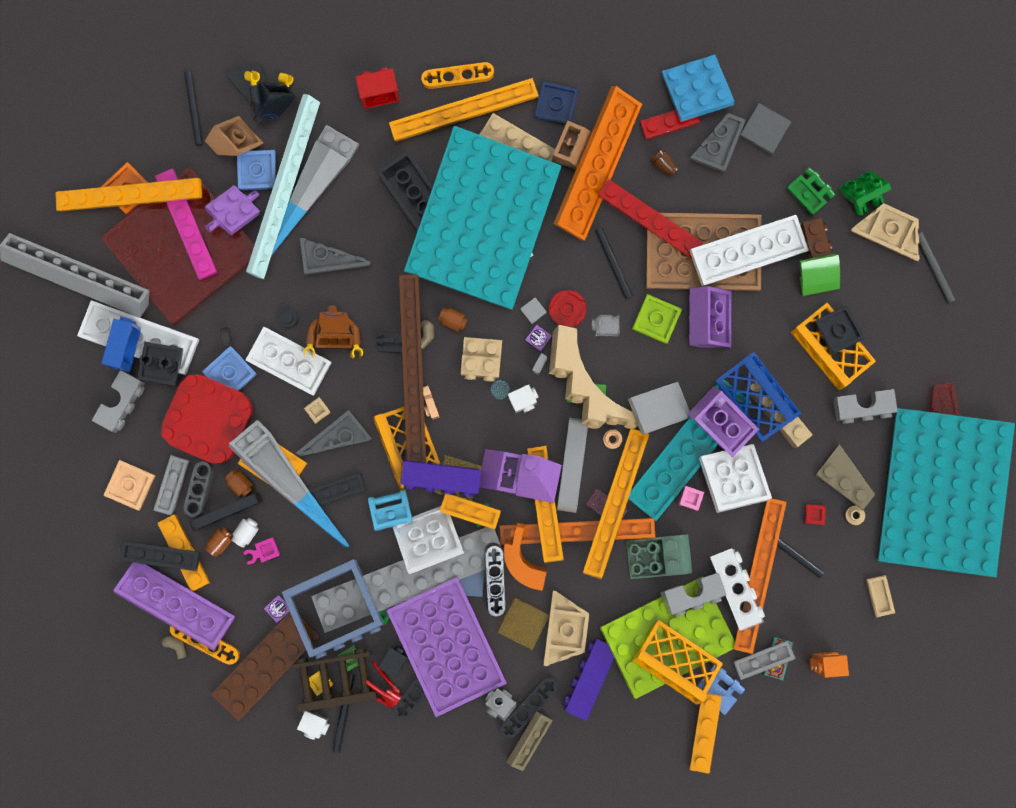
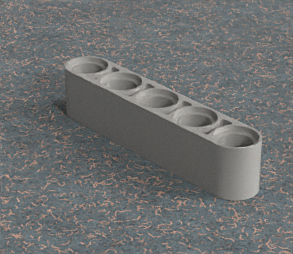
[557,417,588,513]

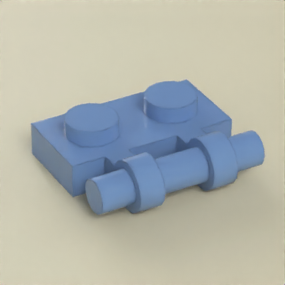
[697,664,745,715]

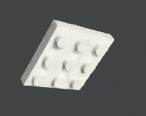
[699,444,772,513]
[393,506,464,574]

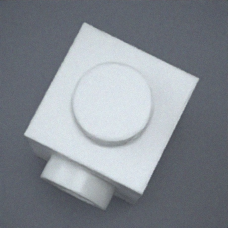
[508,385,539,413]
[297,710,330,740]

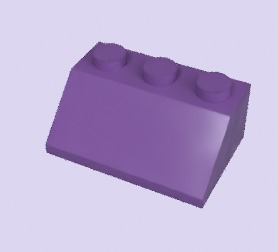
[689,286,731,348]

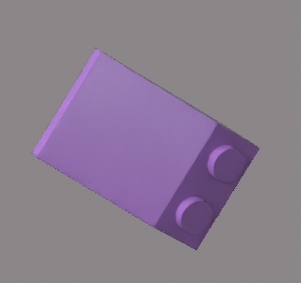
[687,387,759,457]

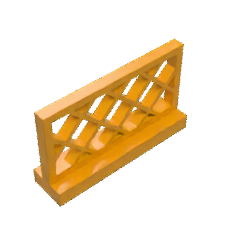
[790,303,876,391]
[373,407,440,490]
[632,620,723,705]

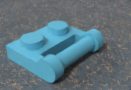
[368,489,413,531]

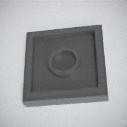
[740,103,792,155]

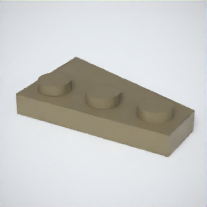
[816,444,875,510]

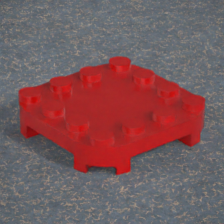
[161,374,253,464]

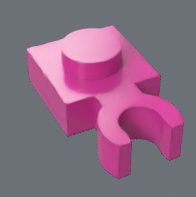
[243,537,280,564]

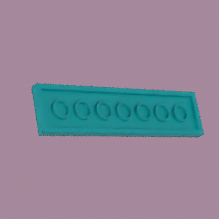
[628,379,752,521]

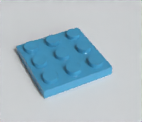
[662,55,735,122]

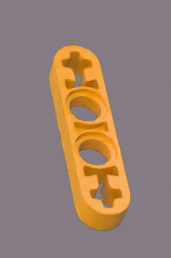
[421,62,494,89]
[170,626,240,665]

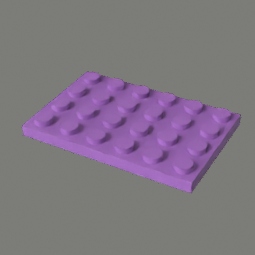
[386,577,507,717]

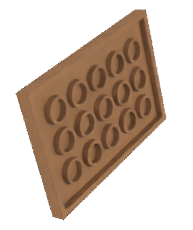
[646,213,761,291]

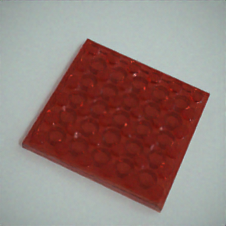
[101,167,254,325]

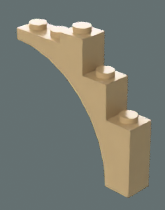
[549,325,638,429]

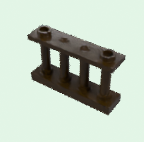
[292,648,378,712]

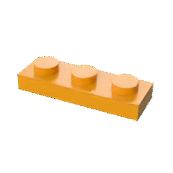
[439,494,501,530]

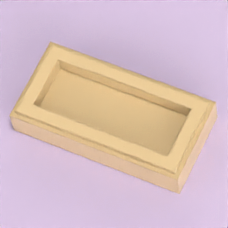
[866,575,895,617]

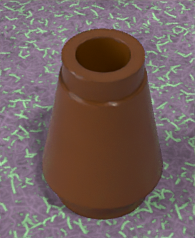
[651,149,678,177]

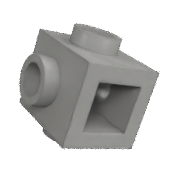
[485,688,516,722]

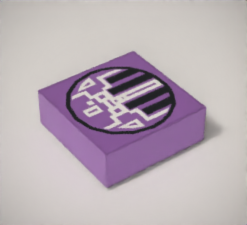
[525,325,552,352]
[264,595,290,623]

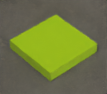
[632,294,682,344]

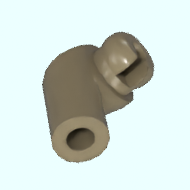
[420,320,435,349]
[162,635,187,659]

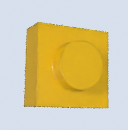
[309,671,334,696]

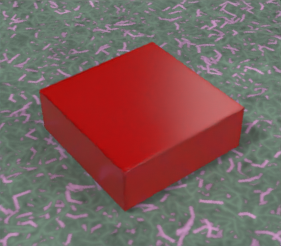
[804,504,826,525]

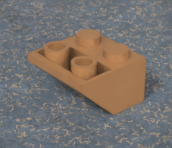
[552,121,592,170]

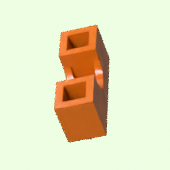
[809,652,849,678]

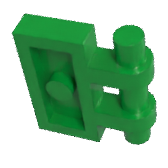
[786,167,836,216]

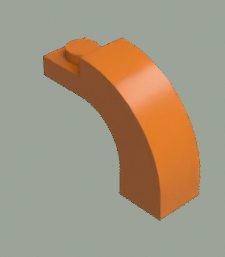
[504,522,547,591]

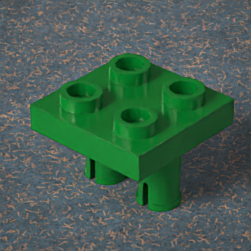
[838,171,891,215]

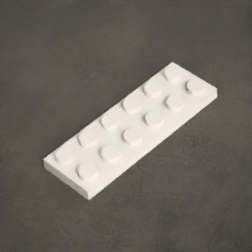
[689,215,809,286]
[77,301,199,375]

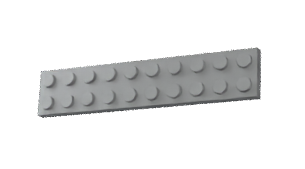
[311,527,505,633]

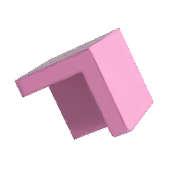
[677,486,704,511]

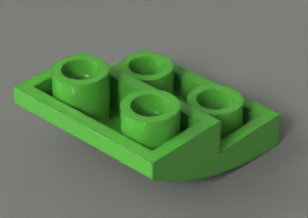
[799,253,840,296]

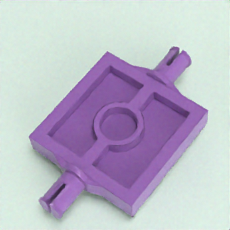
[205,185,260,235]

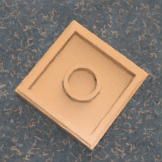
[104,460,156,511]

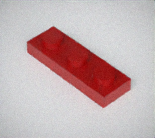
[640,110,700,140]

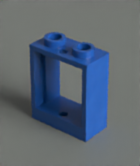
[101,317,141,373]

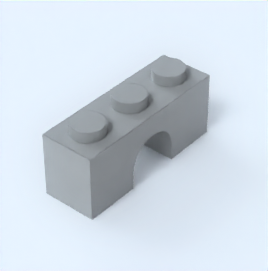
[92,370,145,433]
[833,389,898,424]
[660,573,726,617]

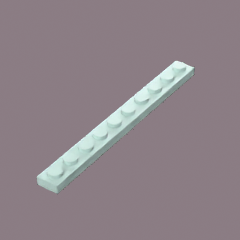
[246,94,320,279]

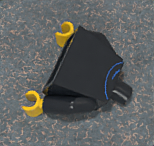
[244,71,296,125]

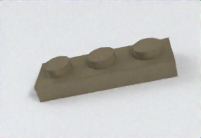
[506,711,553,771]

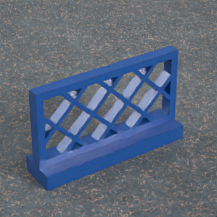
[716,352,801,442]

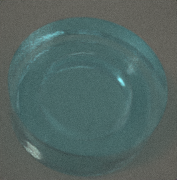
[491,380,510,400]

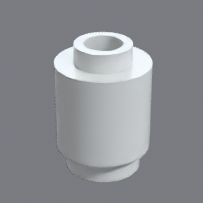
[231,518,259,548]

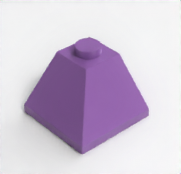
[516,454,562,503]

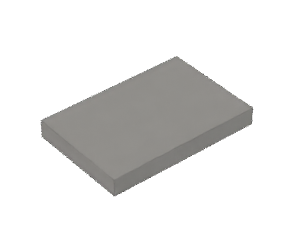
[628,382,690,435]

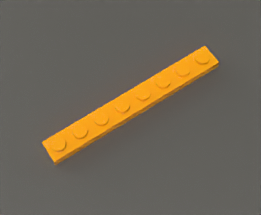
[389,78,538,142]
[56,178,202,212]
[583,429,649,580]

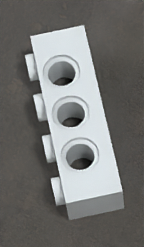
[710,548,765,631]

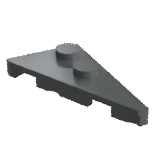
[300,238,371,275]
[296,410,372,457]

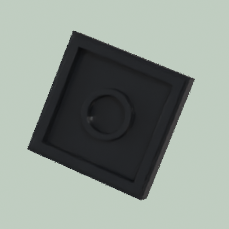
[813,305,865,356]

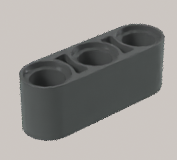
[184,462,214,517]

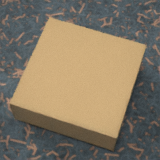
[304,397,331,424]

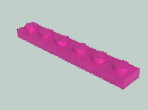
[155,168,218,280]

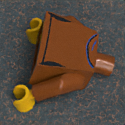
[303,305,363,359]

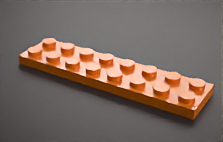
[553,86,642,240]

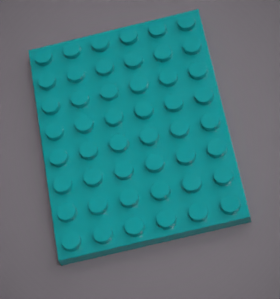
[404,126,562,310]
[877,408,1015,577]

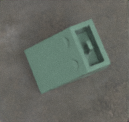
[626,534,693,579]

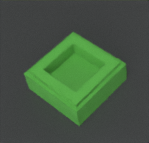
[337,645,358,671]

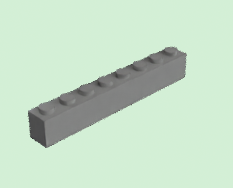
[0,233,149,318]

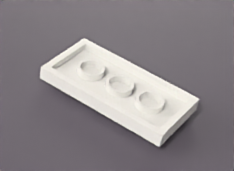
[246,327,332,396]

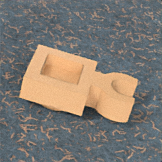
[423,386,440,420]

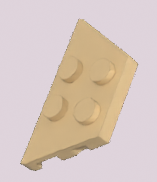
[850,203,920,261]
[543,591,589,666]

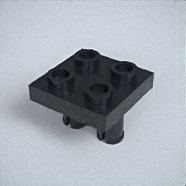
[137,341,184,386]

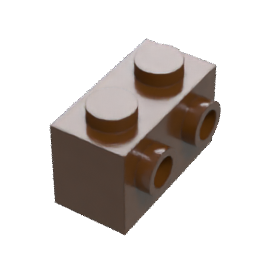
[800,218,833,259]

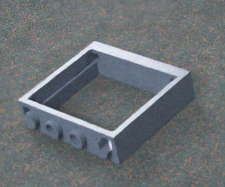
[282,559,384,659]

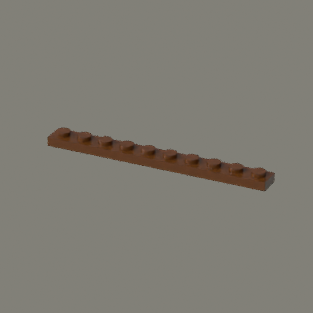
[399,275,426,462]

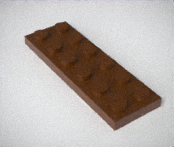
[211,612,321,722]

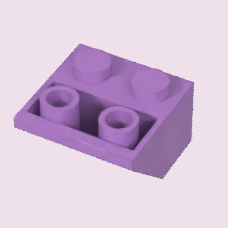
[479,449,522,494]

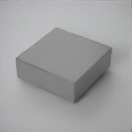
[520,298,547,324]
[532,353,547,375]

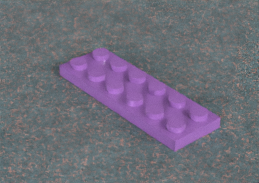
[113,563,235,651]

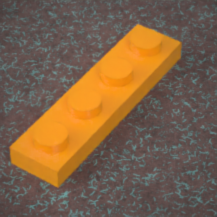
[158,514,210,592]
[690,693,722,773]

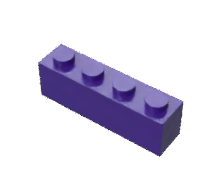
[400,460,481,497]
[563,638,614,721]

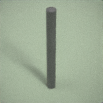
[918,232,955,303]

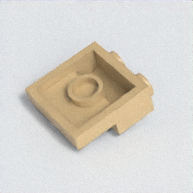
[461,337,502,382]

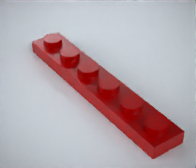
[598,179,703,260]

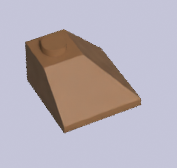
[205,116,263,156]

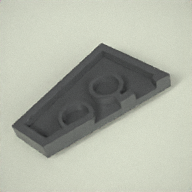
[690,113,745,173]

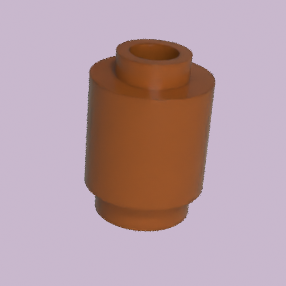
[438,307,468,332]
[224,469,253,498]
[204,528,232,557]

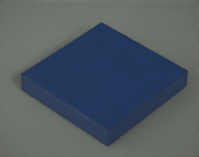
[534,81,579,125]

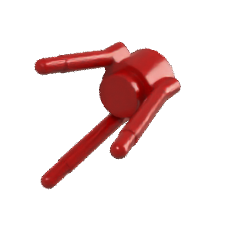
[365,661,402,709]

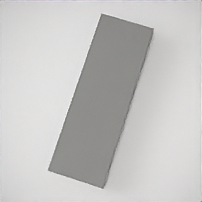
[154,455,190,516]
[734,641,796,680]

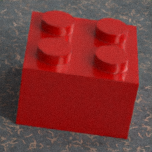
[356,68,400,109]

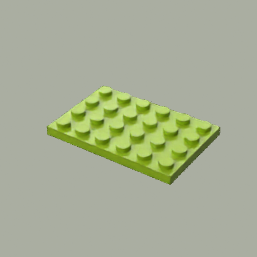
[600,576,735,699]

